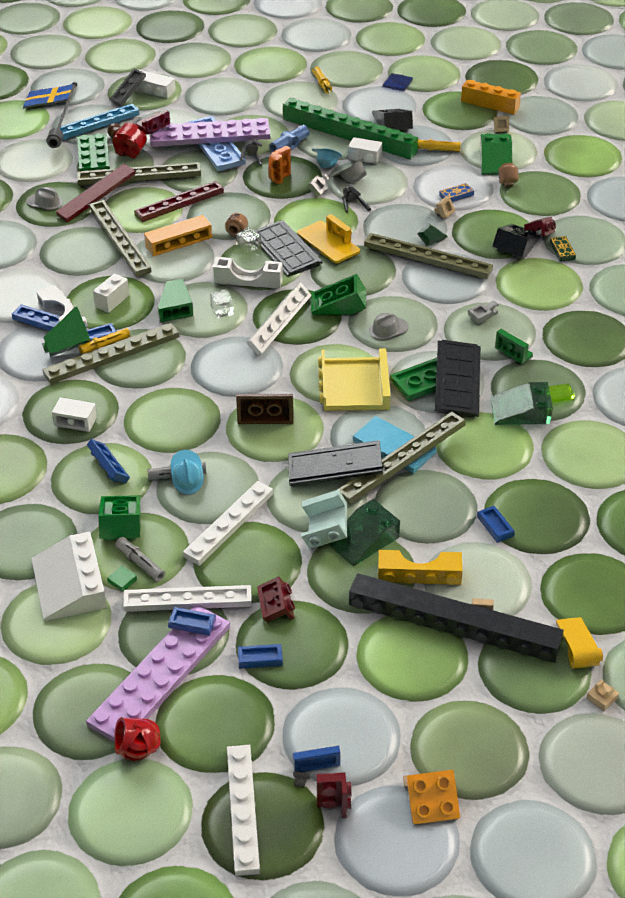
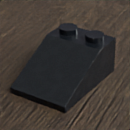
[372,108,413,132]
[492,224,542,259]

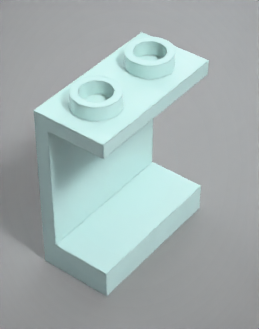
[301,490,347,549]

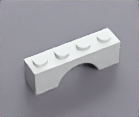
[213,257,283,289]
[36,285,88,327]

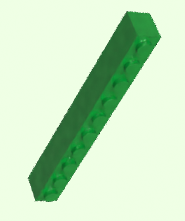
[283,98,418,160]

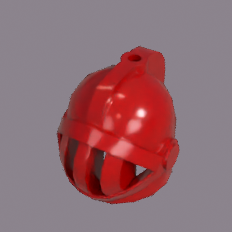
[114,717,161,761]

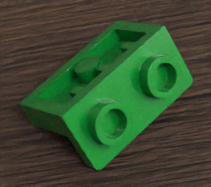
[495,329,533,364]

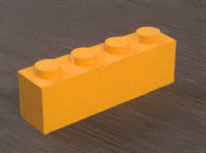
[461,80,521,114]
[144,215,212,256]

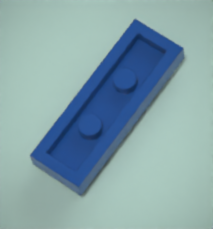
[12,304,61,331]
[87,439,130,483]

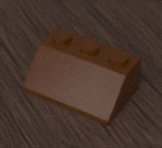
[236,394,294,424]

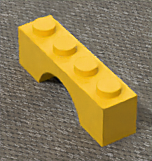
[378,550,463,585]

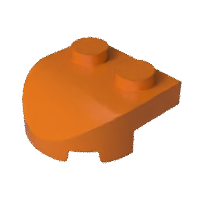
[268,146,291,184]

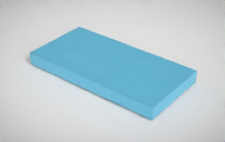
[353,416,437,474]

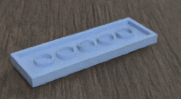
[185,116,246,171]

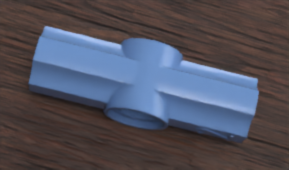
[269,125,310,153]

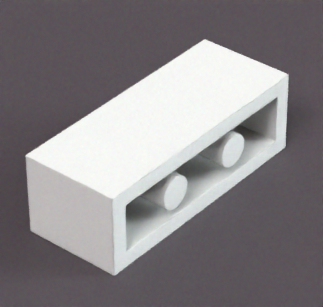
[135,70,176,99]

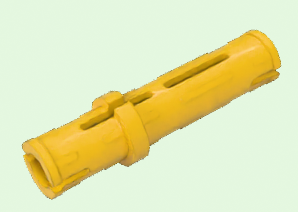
[312,66,332,94]
[418,139,461,152]
[78,328,131,355]

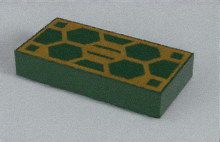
[550,236,576,261]

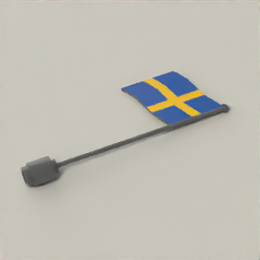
[23,82,77,148]

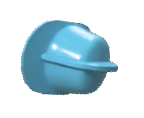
[312,148,342,168]
[170,450,204,494]

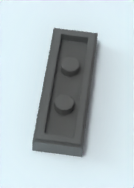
[109,68,146,107]

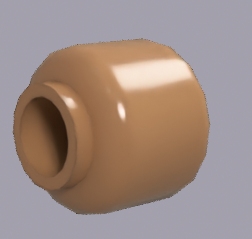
[498,163,519,187]
[225,213,248,237]

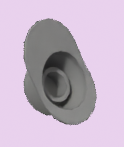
[332,158,367,183]
[26,187,63,210]
[369,313,408,340]

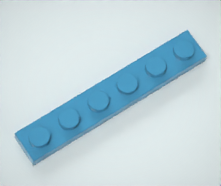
[60,104,140,140]

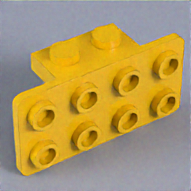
[297,214,360,264]

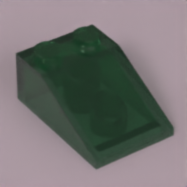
[490,382,553,425]
[328,499,400,566]

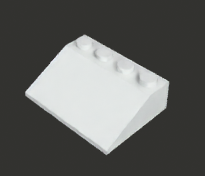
[31,531,107,622]

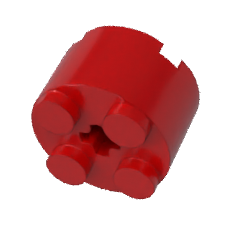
[112,123,147,159]

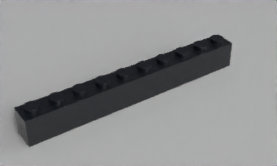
[349,573,564,663]

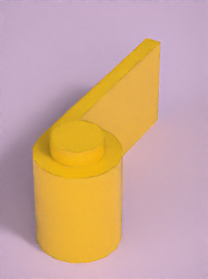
[556,617,603,669]

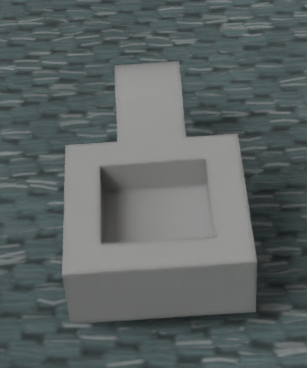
[307,173,329,197]
[468,301,499,324]

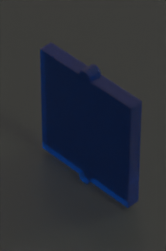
[383,73,413,91]

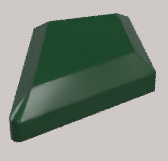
[417,223,448,246]

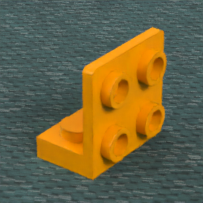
[403,769,460,824]

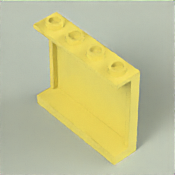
[318,348,391,411]

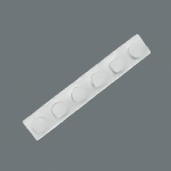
[246,283,311,355]
[183,481,273,566]
[123,585,252,612]
[227,745,260,876]

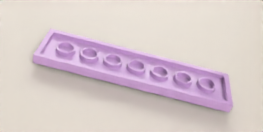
[150,118,270,147]
[86,606,230,742]

